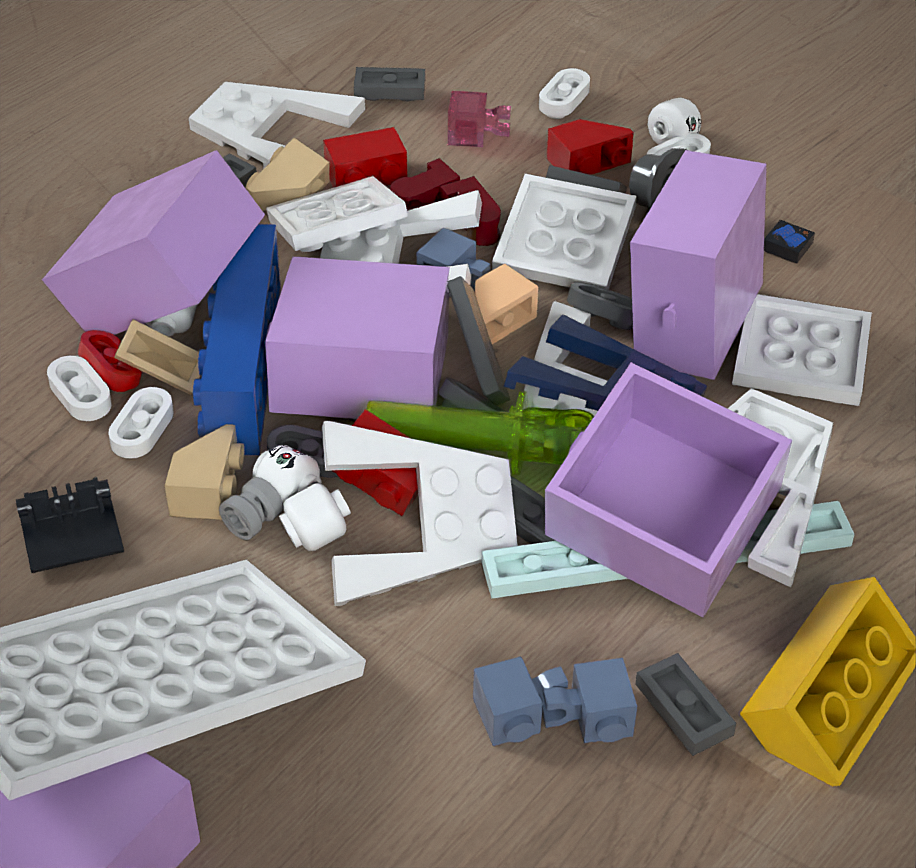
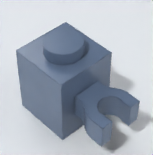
[416,228,490,297]
[473,656,568,746]
[542,658,637,743]

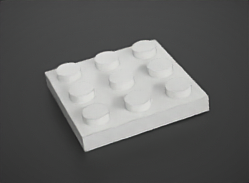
[492,174,636,289]
[266,176,408,252]
[732,294,872,406]

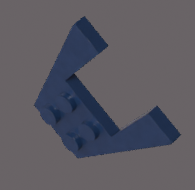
[504,314,707,411]

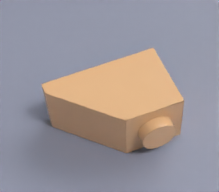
[475,263,538,344]

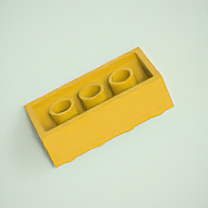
[740,577,916,787]

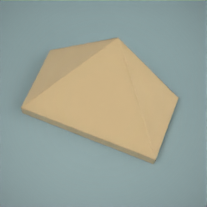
[114,319,201,395]

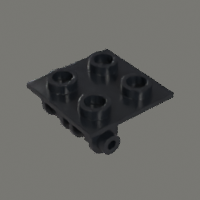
[16,477,124,574]

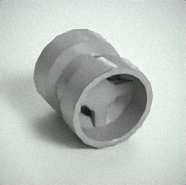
[219,477,284,540]

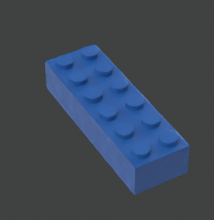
[193,224,281,455]

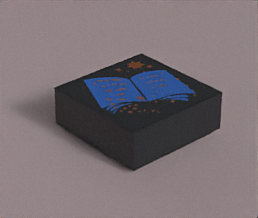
[764,220,815,263]

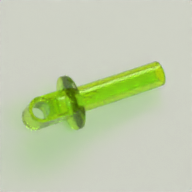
[366,391,594,475]

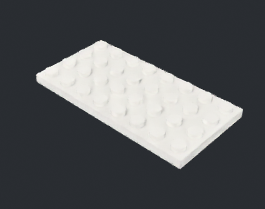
[0,560,366,801]

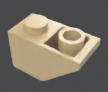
[246,138,329,211]
[165,424,244,520]

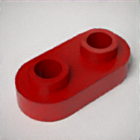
[78,330,143,392]

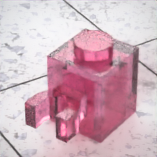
[448,91,511,147]

